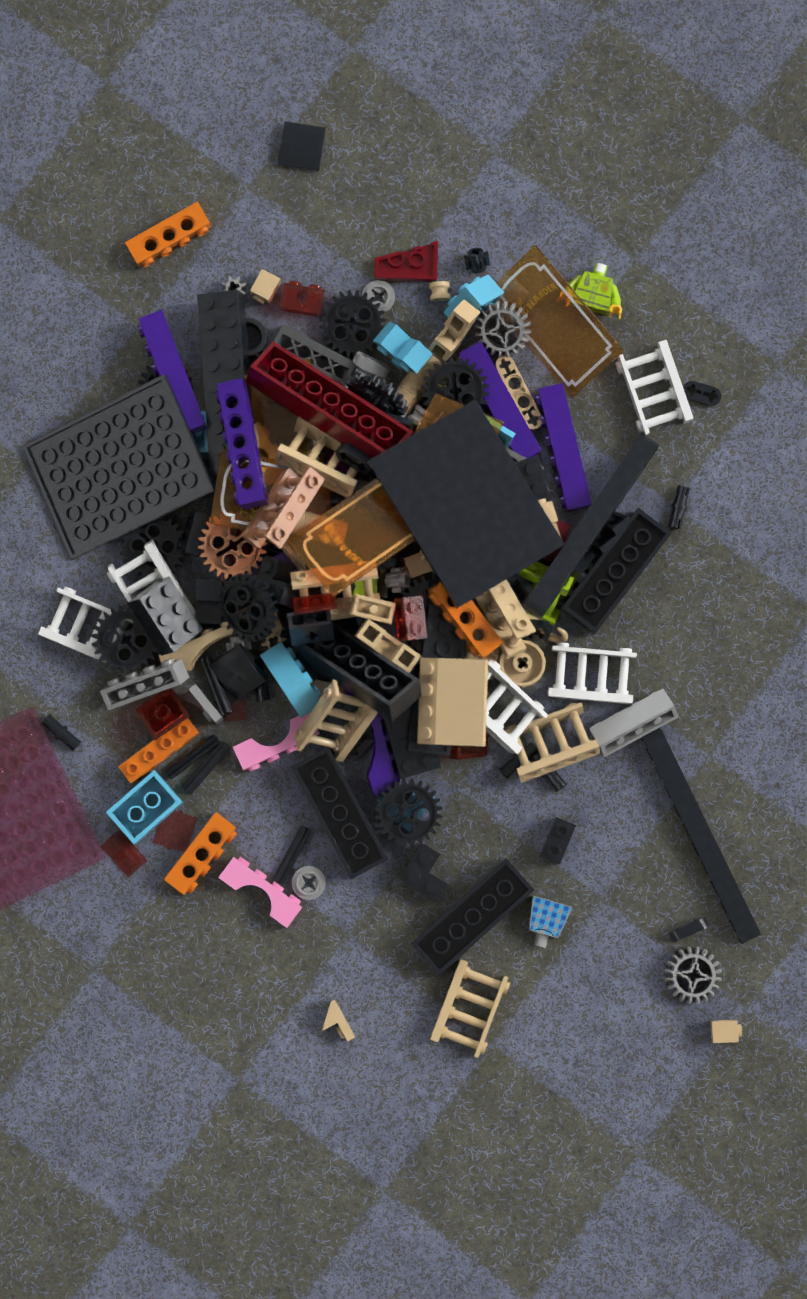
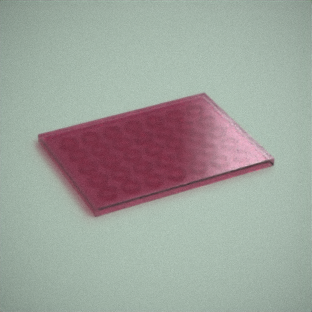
[0,706,106,910]

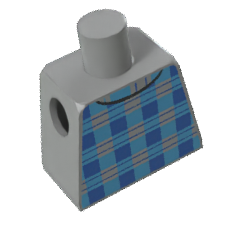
[528,896,572,948]

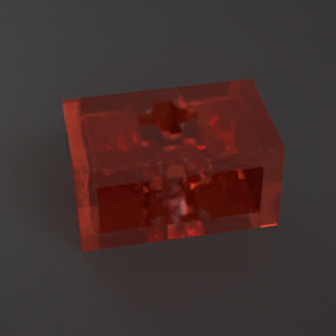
[279,281,325,318]
[394,596,428,641]

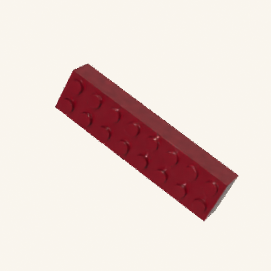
[246,341,413,458]

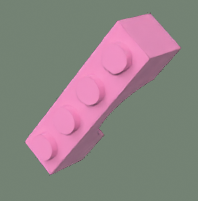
[233,713,320,772]
[218,856,302,928]

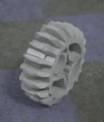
[475,300,531,357]
[664,947,722,1004]

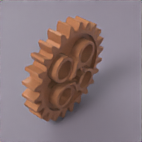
[197,511,267,579]

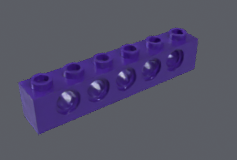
[215,378,269,510]

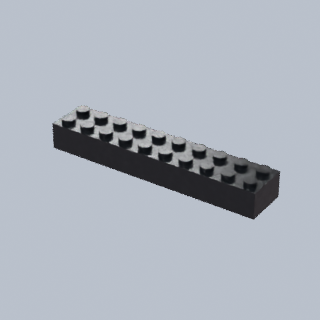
[197,290,254,505]

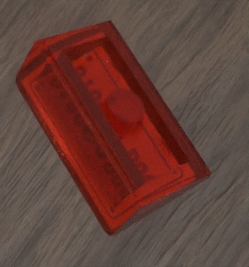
[293,592,338,615]
[101,830,147,877]

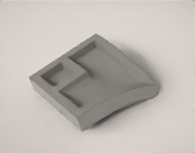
[183,684,224,724]

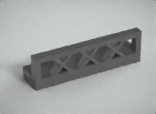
[274,324,357,385]

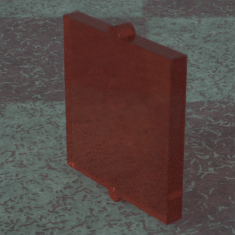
[153,810,197,852]

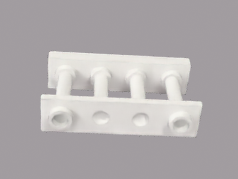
[615,340,693,436]
[107,540,196,637]
[38,586,133,666]
[547,642,637,705]
[481,659,548,754]

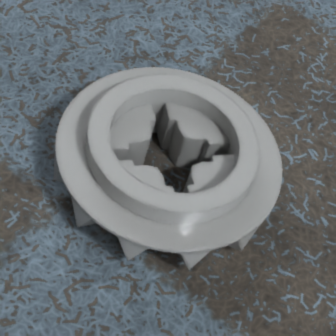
[362,280,395,312]
[292,866,326,900]

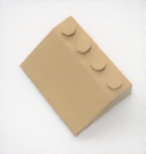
[417,658,488,746]

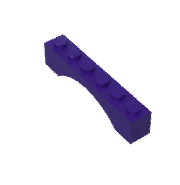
[342,689,400,796]

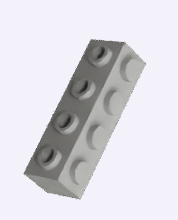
[100,658,189,710]
[589,689,678,757]

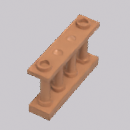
[241,466,325,549]

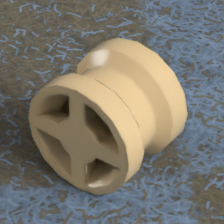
[429,281,451,302]

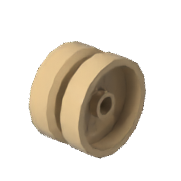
[499,640,546,688]

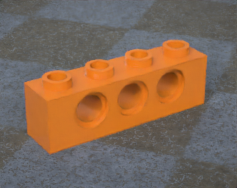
[125,201,211,268]
[428,582,504,658]
[118,716,200,784]
[164,812,237,895]

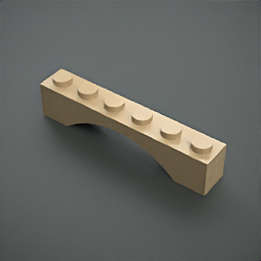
[158,605,287,672]

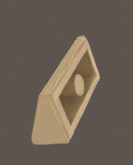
[348,594,396,624]

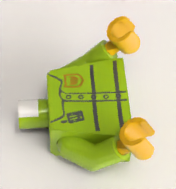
[558,263,622,319]

